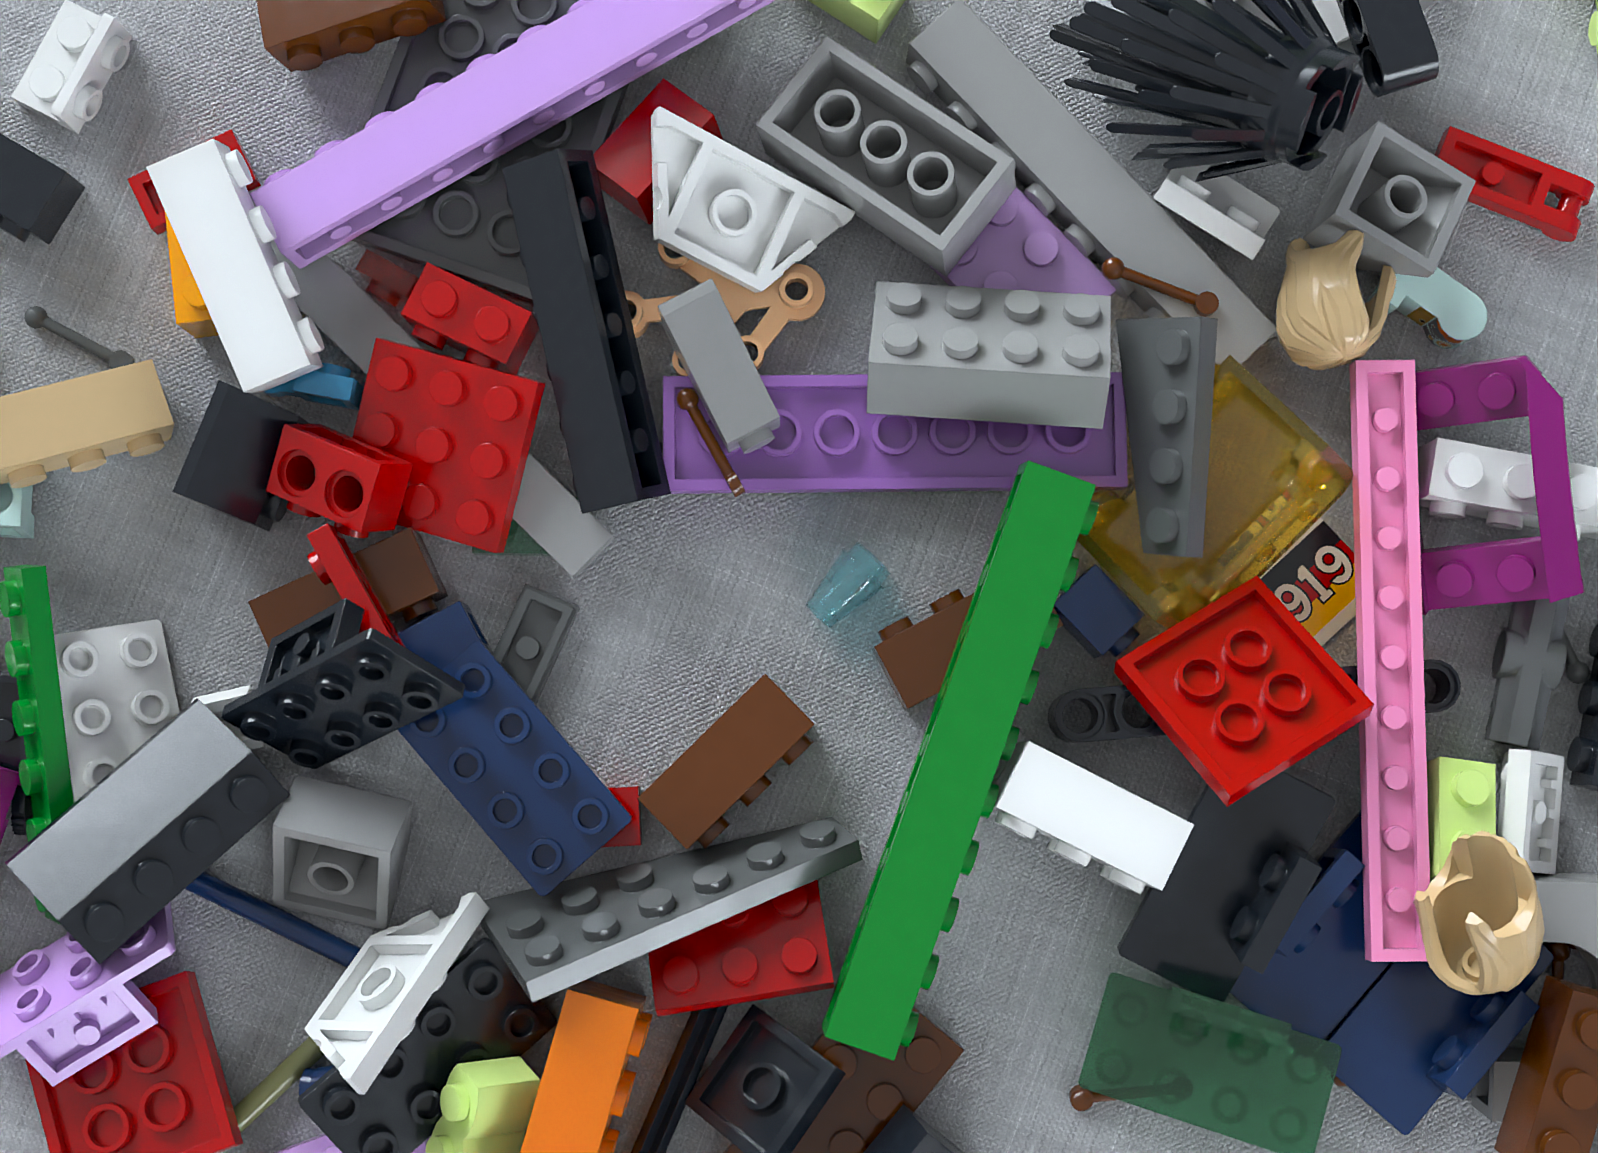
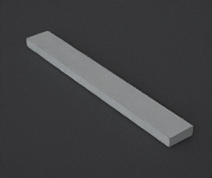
[270,240,615,579]

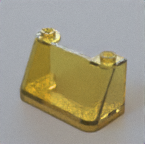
[1077,355,1354,629]

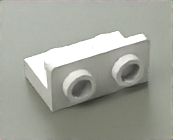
[11,0,132,134]
[1153,165,1280,260]
[1497,749,1564,874]

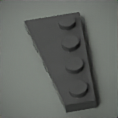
[1116,317,1218,557]

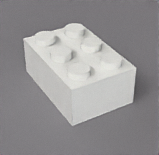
[994,741,1194,894]

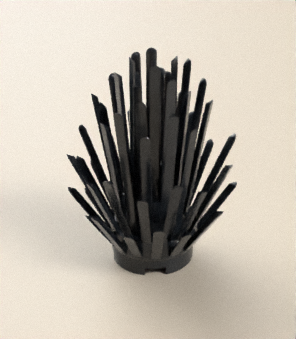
[1049,0,1363,182]

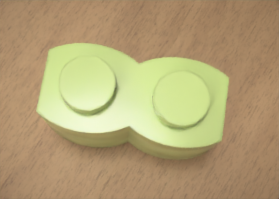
[425,1056,540,1153]

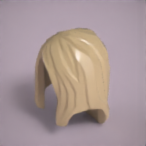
[1276,230,1397,370]
[1413,831,1545,995]

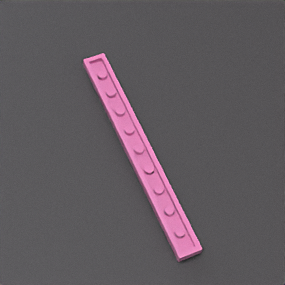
[1349,360,1430,962]

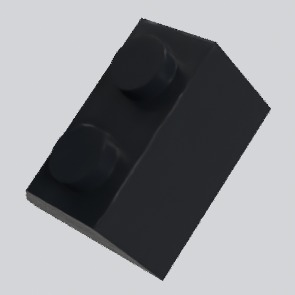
[172,381,310,531]

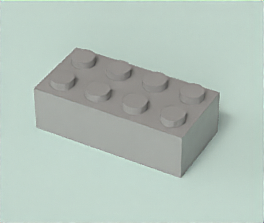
[756,36,1016,277]
[867,281,1111,429]

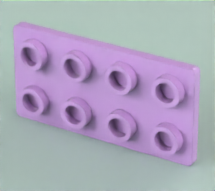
[0,902,175,1087]

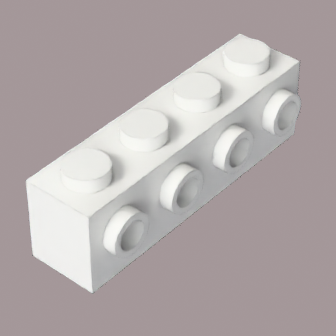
[146,139,324,394]
[1417,438,1598,540]

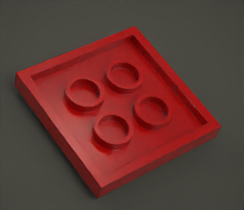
[352,338,546,553]
[1114,575,1374,807]
[25,971,243,1153]

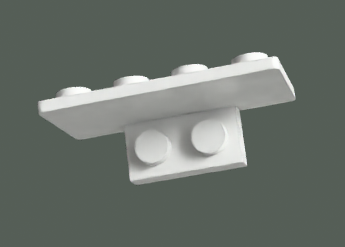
[54,619,180,803]

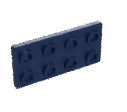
[397,641,632,896]
[1230,810,1390,1058]
[1315,945,1553,1135]

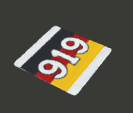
[1242,513,1356,646]

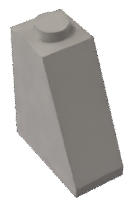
[658,278,780,454]

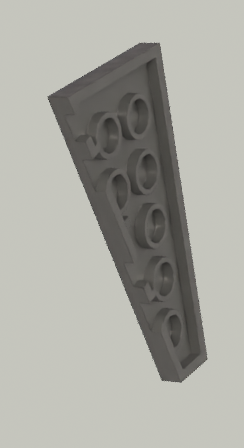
[480,817,863,1003]

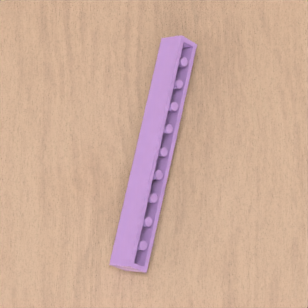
[250,0,775,269]

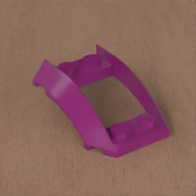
[1415,355,1585,615]

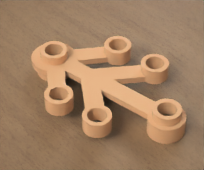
[625,243,825,376]

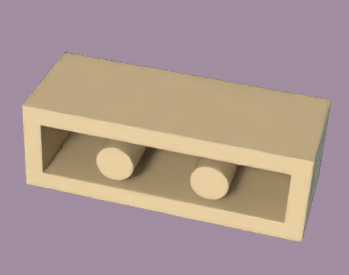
[0,359,174,488]

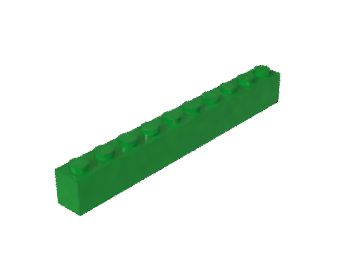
[822,460,1099,1061]

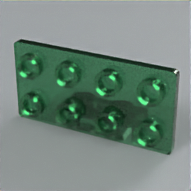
[1078,973,1342,1153]

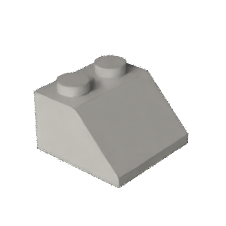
[1303,121,1476,278]
[273,775,412,930]

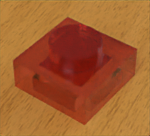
[355,249,419,308]

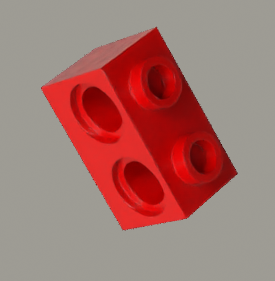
[266,424,414,538]

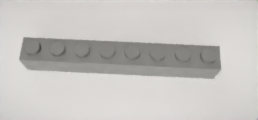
[906,0,1277,387]

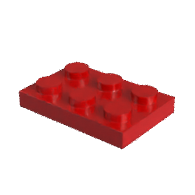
[648,880,834,1017]

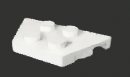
[651,106,855,293]
[304,892,490,1095]

